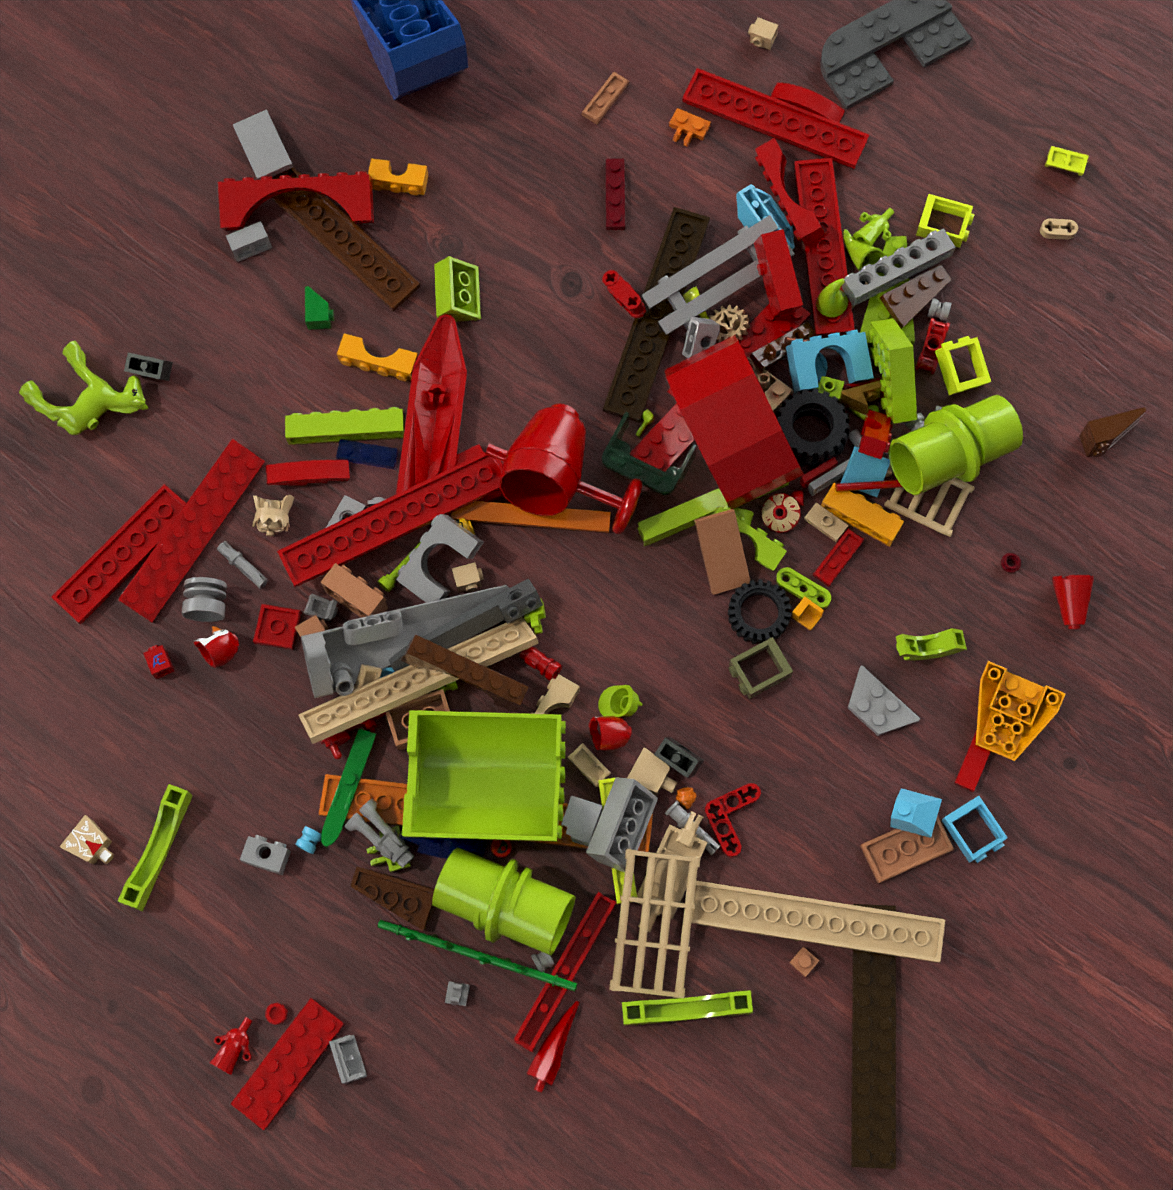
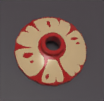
[762,493,801,533]

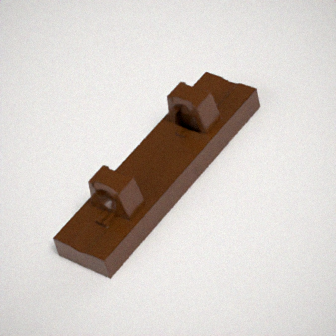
[750,322,816,371]

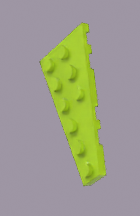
[860,236,915,346]

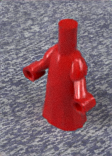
[209,1017,253,1075]

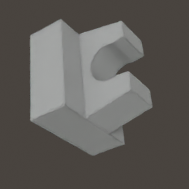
[445,981,470,1007]

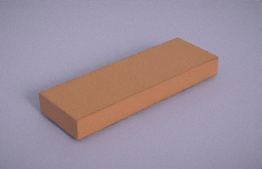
[582,72,629,124]

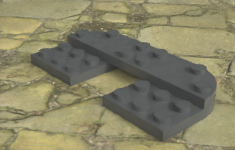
[820,0,972,110]

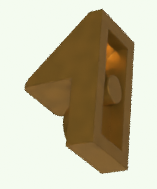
[840,381,881,415]

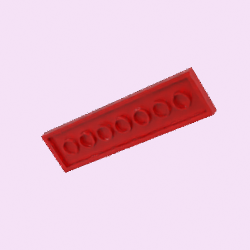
[51,484,186,625]

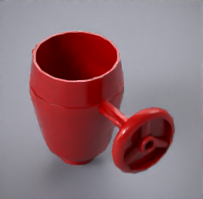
[485,404,643,534]

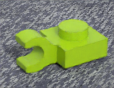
[524,598,546,635]

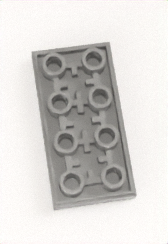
[233,109,293,180]

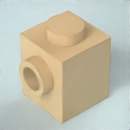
[748,18,778,50]
[452,563,484,593]

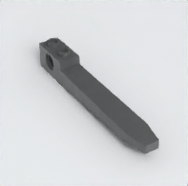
[389,578,543,672]

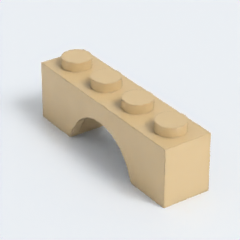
[531,674,580,714]

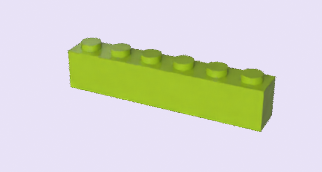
[285,407,405,445]

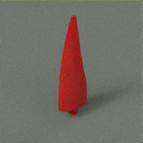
[526,1001,580,1093]

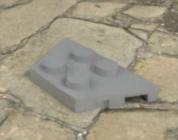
[848,666,920,736]

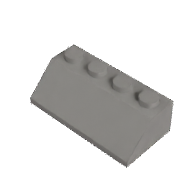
[586,777,658,873]

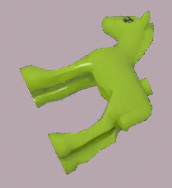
[19,340,148,435]

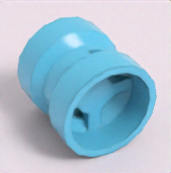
[295,826,321,854]

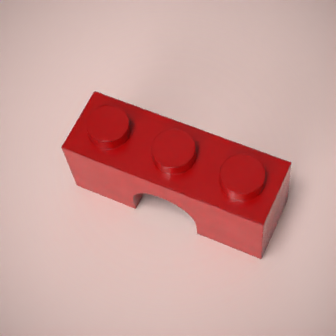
[858,409,893,459]

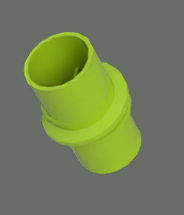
[888,395,1023,495]
[432,847,575,956]

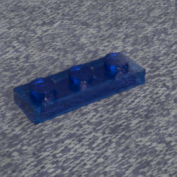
[336,439,398,469]

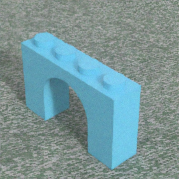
[786,330,874,393]

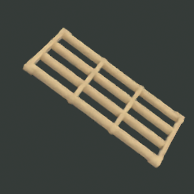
[609,848,701,998]

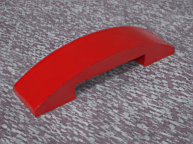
[771,83,845,123]

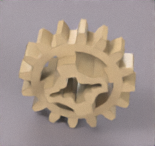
[709,305,750,343]

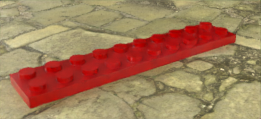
[682,68,869,169]
[794,158,855,337]
[118,438,265,623]

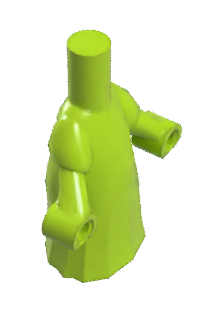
[853,208,894,246]

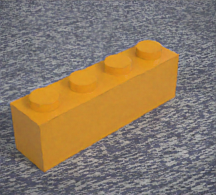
[821,483,904,547]

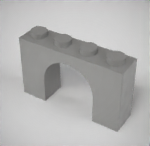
[396,514,484,603]

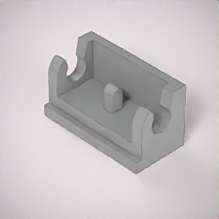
[226,221,272,262]
[329,1035,367,1084]

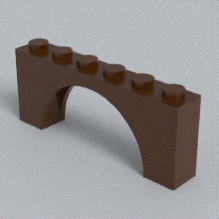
[401,634,528,712]

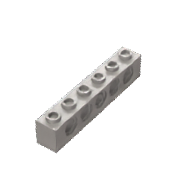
[842,229,955,306]

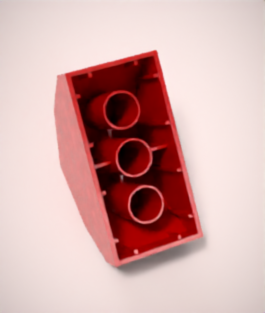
[664,335,804,509]

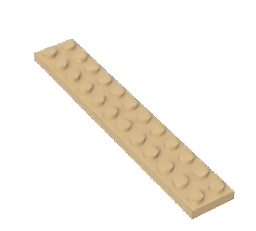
[299,616,538,744]
[691,881,945,963]

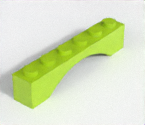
[118,784,193,912]
[622,990,753,1026]

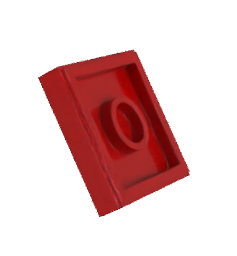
[253,604,302,650]

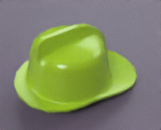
[598,685,643,717]

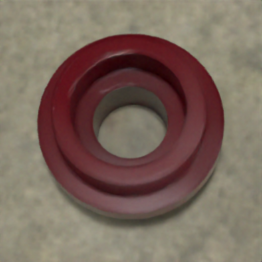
[1001,553,1021,573]

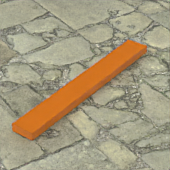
[451,501,611,533]

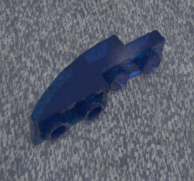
[400,834,487,859]

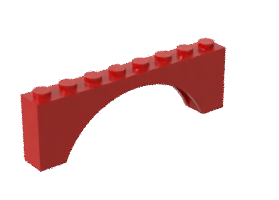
[218,171,374,231]

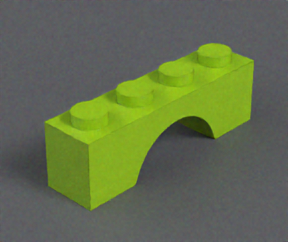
[713,505,787,571]

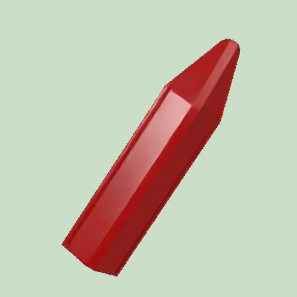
[396,314,467,516]

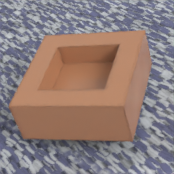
[789,947,819,977]

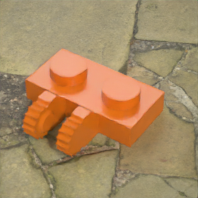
[669,108,711,147]

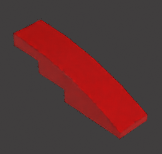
[266,460,350,486]

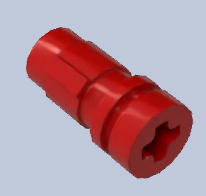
[520,646,563,681]

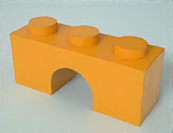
[368,158,428,195]

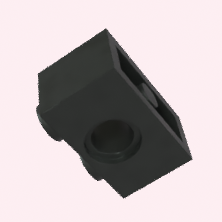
[124,352,173,381]
[654,737,704,778]

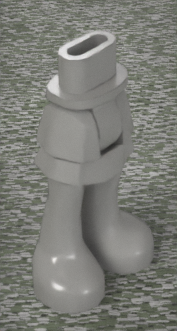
[345,799,414,868]

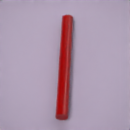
[835,480,902,492]

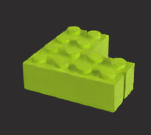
[868,318,917,424]

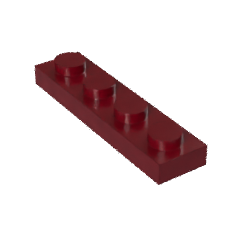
[606,159,625,230]

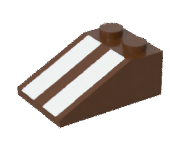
[1079,407,1147,457]

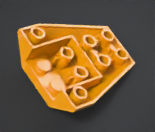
[975,661,1066,761]

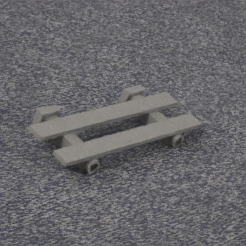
[641,215,794,337]

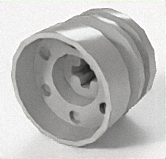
[182,577,227,622]

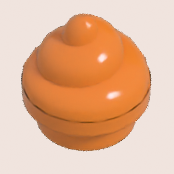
[676,787,696,810]

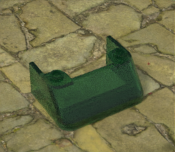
[602,412,697,495]

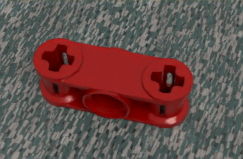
[602,270,646,318]
[915,318,950,375]

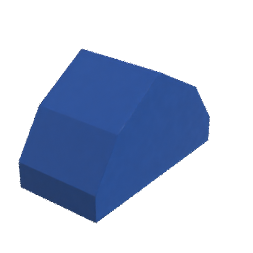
[350,0,468,100]

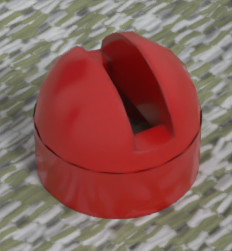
[790,490,804,506]

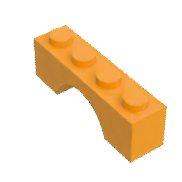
[337,333,418,381]

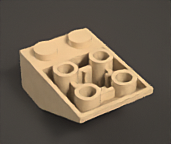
[747,357,793,416]

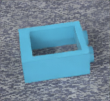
[941,796,1008,863]

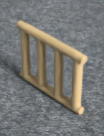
[884,478,975,537]

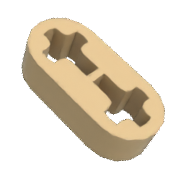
[1040,219,1078,240]

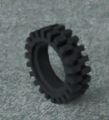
[728,579,791,644]

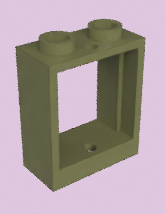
[728,637,793,699]

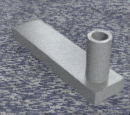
[808,429,862,496]

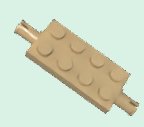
[637,811,708,932]

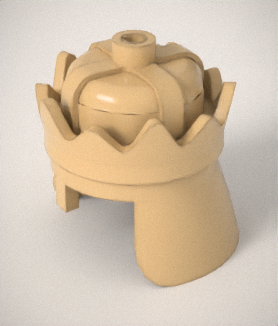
[252,495,294,537]

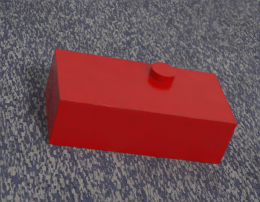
[754,229,803,318]

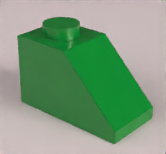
[305,286,334,330]

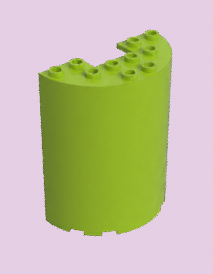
[402,710,566,842]

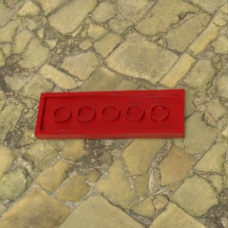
[231,998,345,1130]

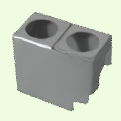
[561,796,603,846]

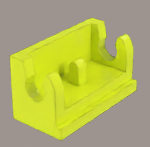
[1045,146,1089,176]

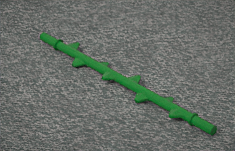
[378,920,578,992]

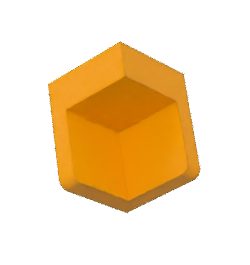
[791,596,824,631]

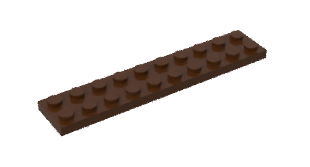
[271,167,421,311]

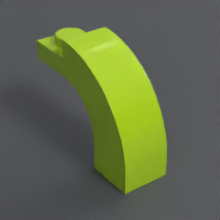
[896,628,967,661]

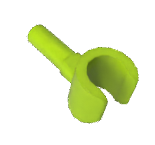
[635,409,654,437]

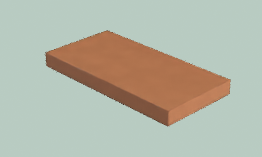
[694,509,750,595]
[860,816,954,884]

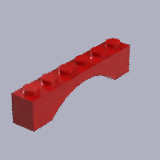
[755,138,826,246]

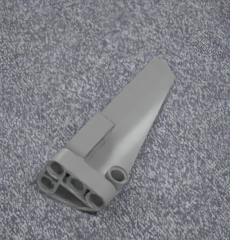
[301,585,509,698]

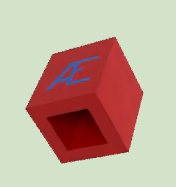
[143,645,175,679]

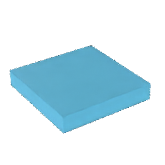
[841,446,890,497]

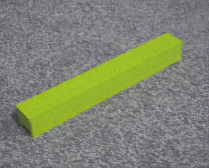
[637,482,789,546]

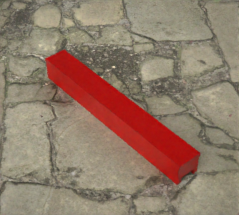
[514,892,617,1053]

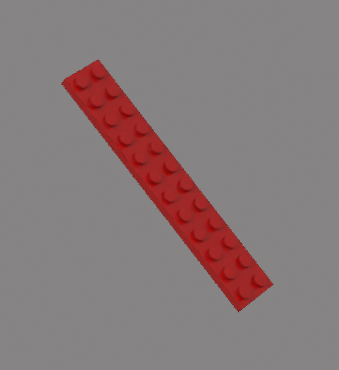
[629,304,811,480]
[277,452,512,588]

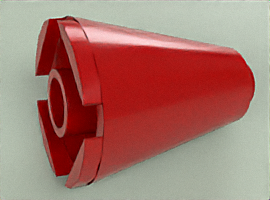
[1052,575,1094,629]

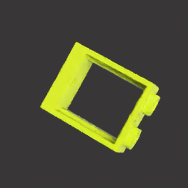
[916,194,974,248]
[935,336,991,395]

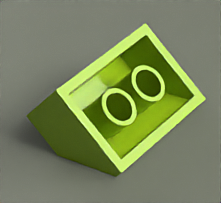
[434,256,481,322]

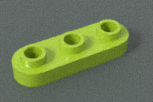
[776,567,831,609]

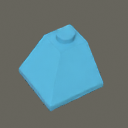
[890,788,942,838]

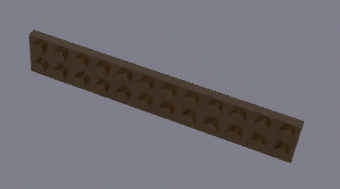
[603,207,710,423]
[851,904,896,1169]

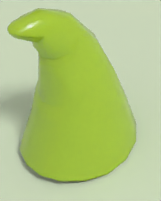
[843,229,884,271]
[816,278,848,317]

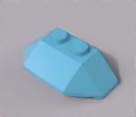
[736,184,795,249]

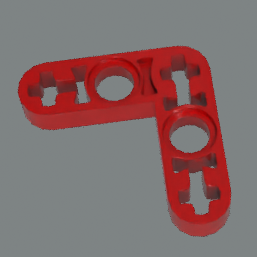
[704,783,761,858]

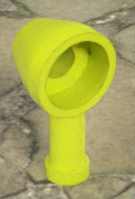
[683,286,709,319]

